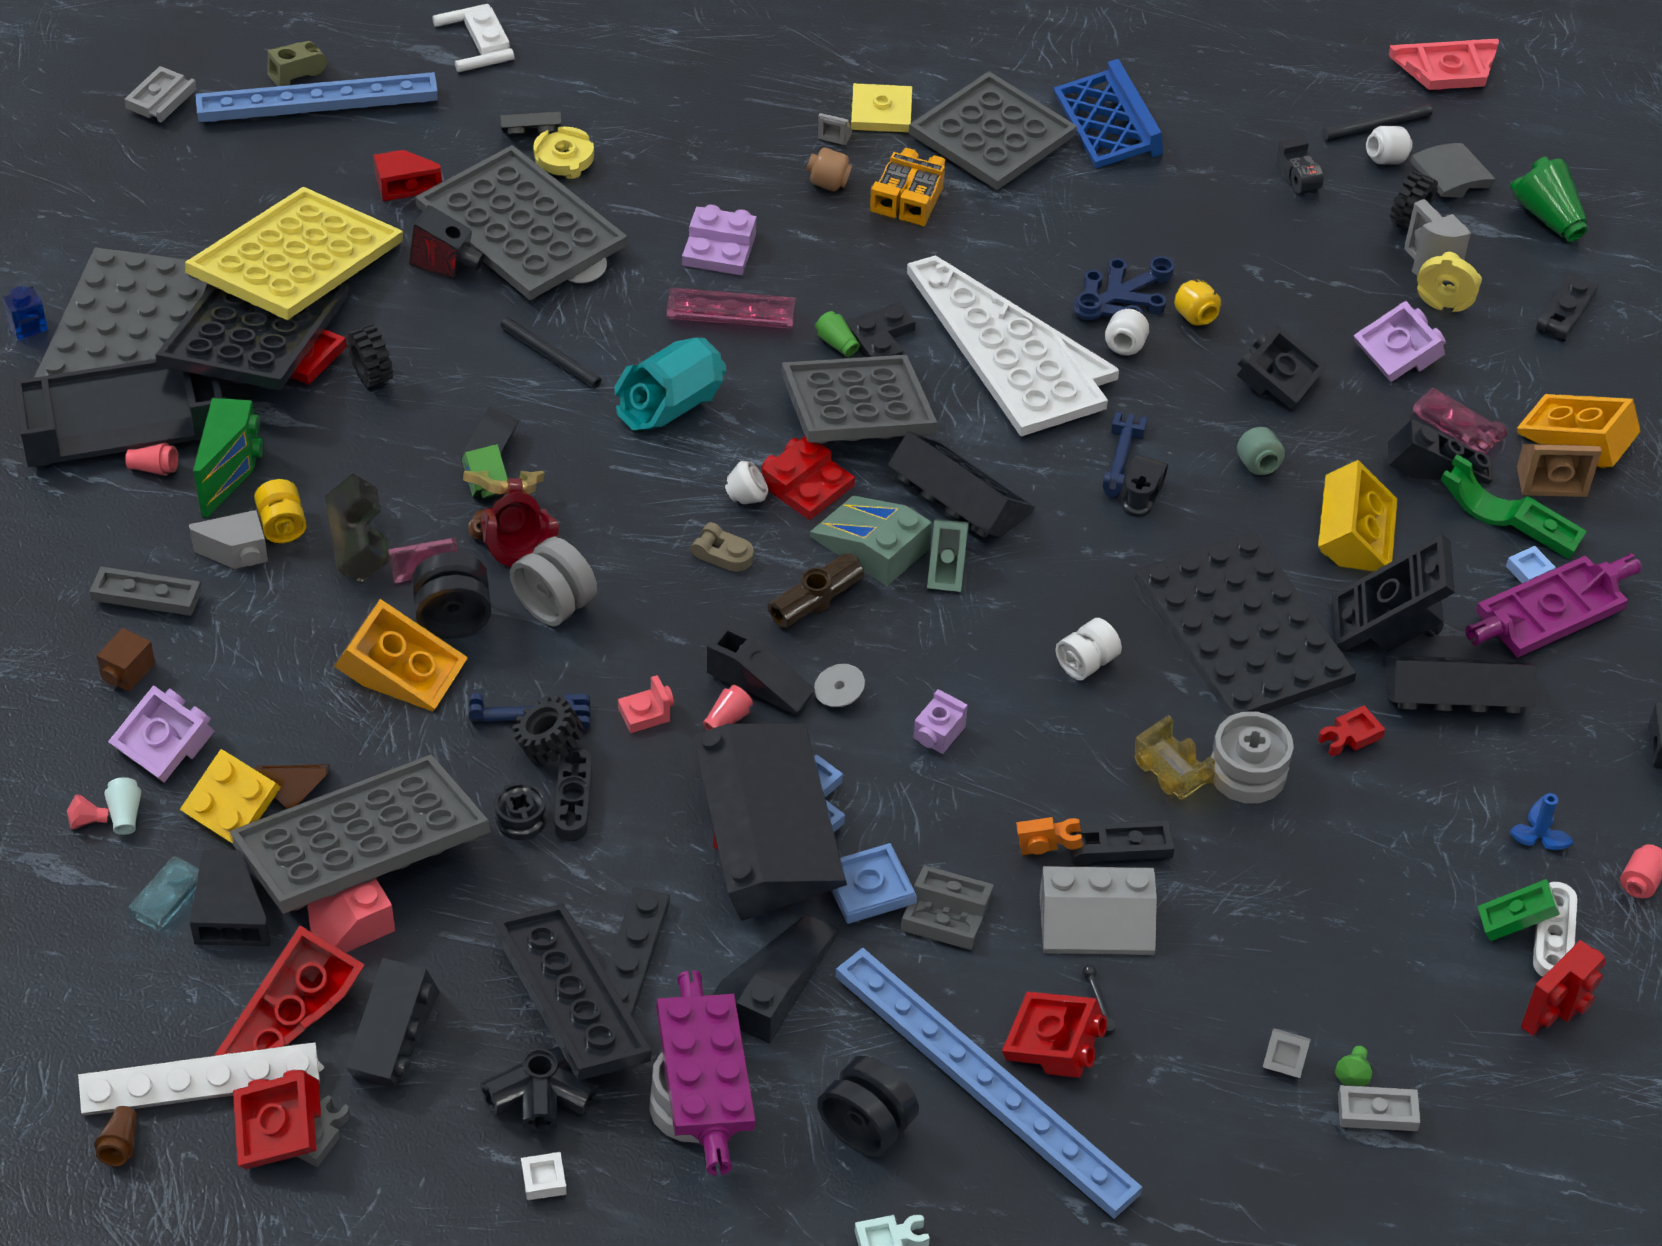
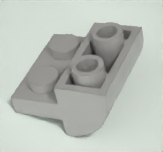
[1404,199,1471,283]

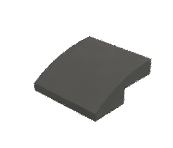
[1409,143,1496,197]
[900,865,994,950]

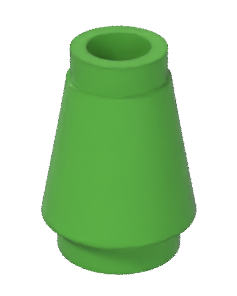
[815,311,860,357]

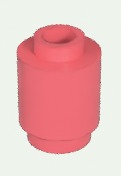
[1620,844,1662,898]

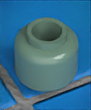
[1237,427,1285,475]

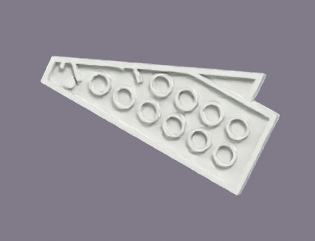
[907,255,1119,436]

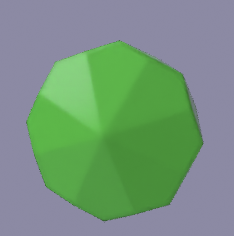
[1335,1046,1372,1087]

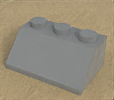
[1040,866,1157,955]

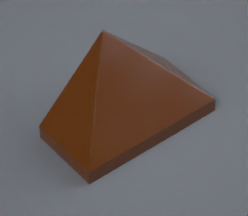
[254,764,330,809]

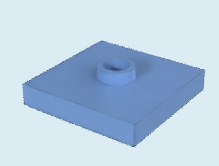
[831,843,917,924]

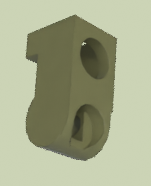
[267,41,328,86]

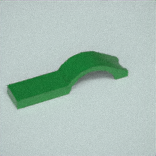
[1441,454,1587,559]

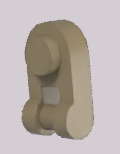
[690,522,754,572]

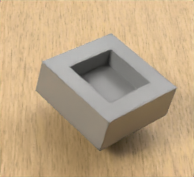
[1263,1028,1311,1078]

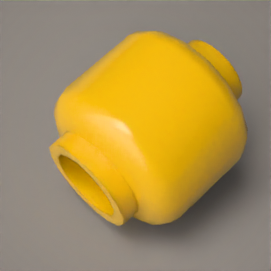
[1174,279,1221,326]

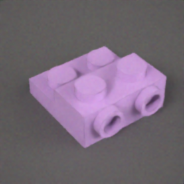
[682,205,757,275]
[1353,301,1446,382]
[108,685,215,783]

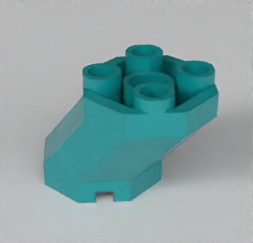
[614,337,726,431]

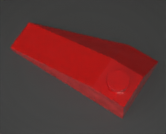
[214,926,365,1056]

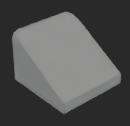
[818,113,852,145]

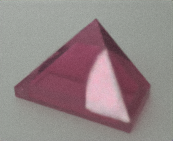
[388,537,458,583]

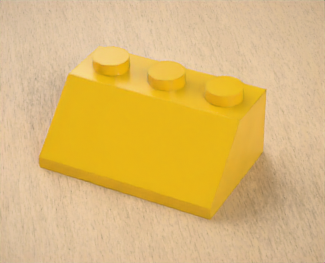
[1318,460,1397,572]

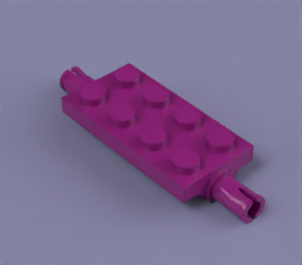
[1465,553,1641,658]
[656,970,755,1176]

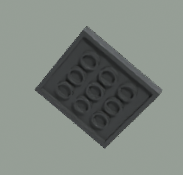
[909,71,1077,190]
[781,355,937,444]

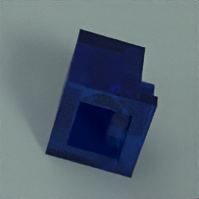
[2,286,48,340]

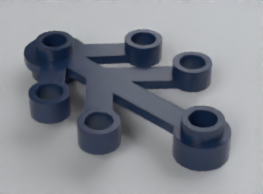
[1073,256,1175,320]

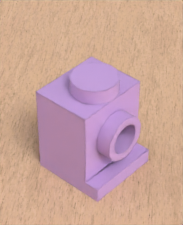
[913,689,968,754]

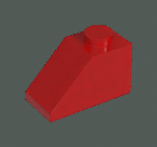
[373,150,442,201]

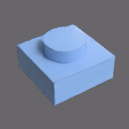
[1506,546,1556,583]

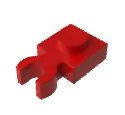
[1318,705,1385,756]

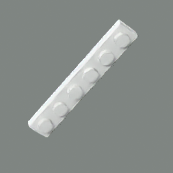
[78,1042,320,1116]

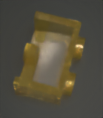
[1134,715,1215,800]

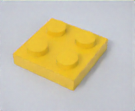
[180,749,281,843]

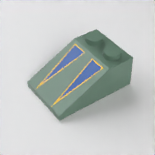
[810,496,932,587]

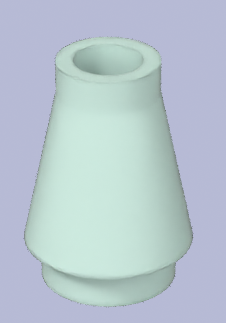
[104,778,141,835]

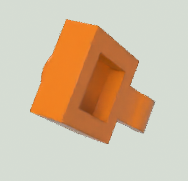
[1016,817,1083,855]

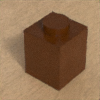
[96,628,155,692]

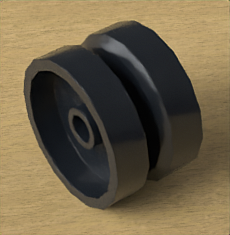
[412,552,492,639]
[817,1056,919,1157]

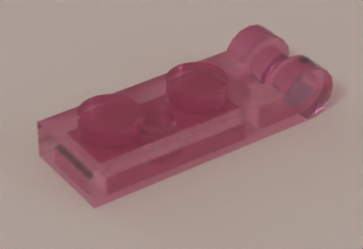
[1412,387,1507,454]

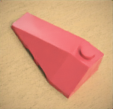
[307,878,395,953]

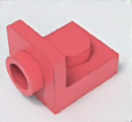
[618,675,674,733]

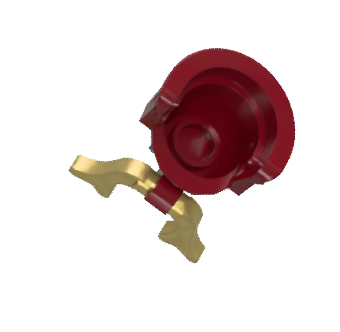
[463,471,559,567]

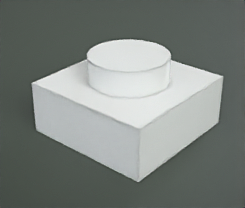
[521,1152,567,1200]

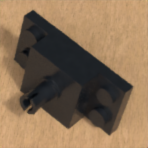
[1332,534,1455,653]

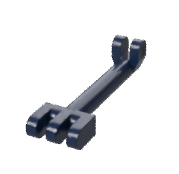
[1103,411,1148,498]
[469,693,591,730]

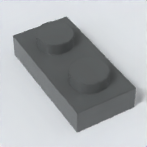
[500,112,562,134]

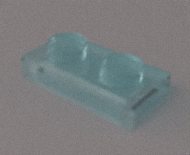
[128,856,199,932]

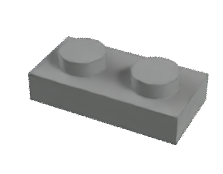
[1338,1085,1420,1131]

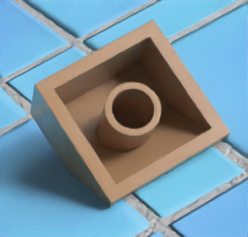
[1517,444,1601,497]

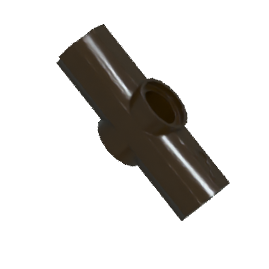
[768,553,864,628]

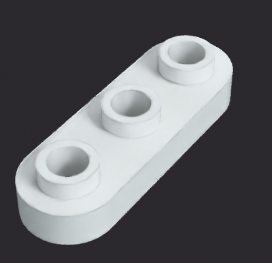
[1533,882,1577,977]

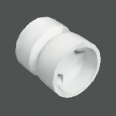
[1055,618,1122,680]

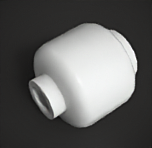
[1366,126,1412,165]
[1105,309,1149,356]

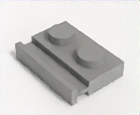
[124,66,197,122]

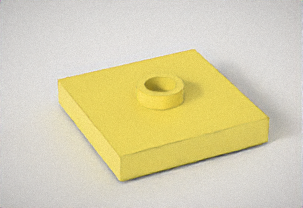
[851,83,912,133]

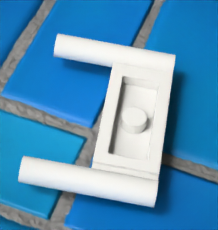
[432,4,514,72]

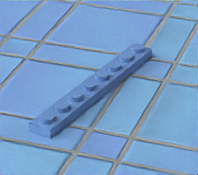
[196,72,438,122]

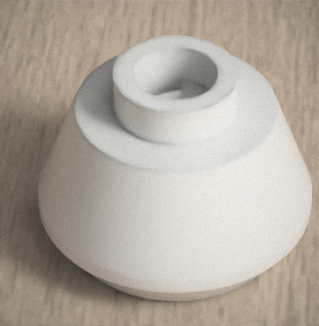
[725,461,768,504]

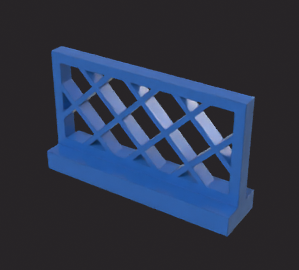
[1053,59,1163,169]

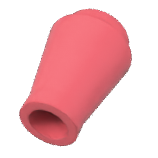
[126,443,179,476]
[702,685,753,731]

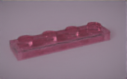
[667,287,796,329]

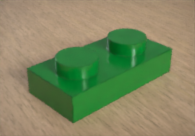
[1477,879,1560,942]

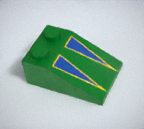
[193,398,263,517]

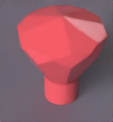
[67,794,109,829]

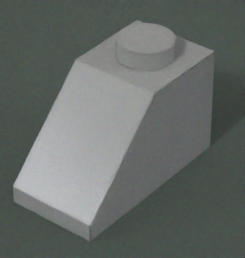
[189,510,268,569]

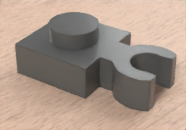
[297,1095,350,1167]

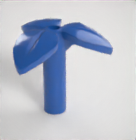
[1510,793,1574,850]

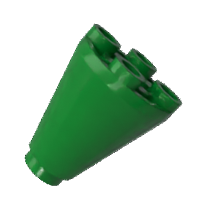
[1510,157,1589,242]

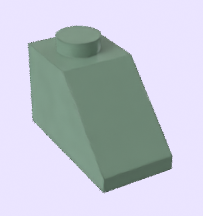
[927,519,969,592]

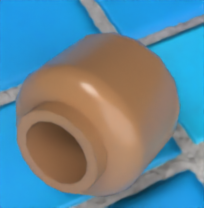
[806,147,853,192]

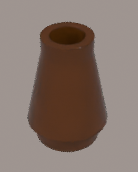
[94,1106,137,1166]

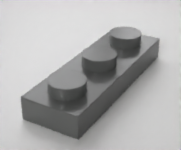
[89,566,202,616]

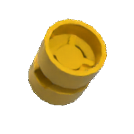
[254,479,307,543]

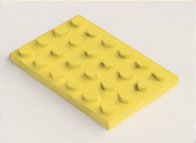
[185,187,403,320]

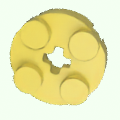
[533,127,594,179]
[1417,252,1482,312]

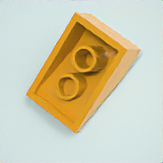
[1517,394,1641,468]
[334,599,468,712]

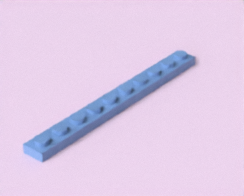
[835,948,1142,1219]

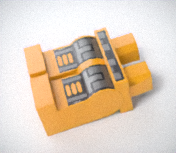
[870,148,945,226]

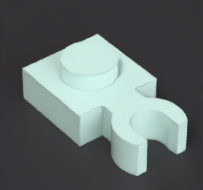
[854,1215,930,1246]

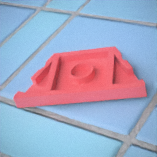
[1388,39,1499,90]

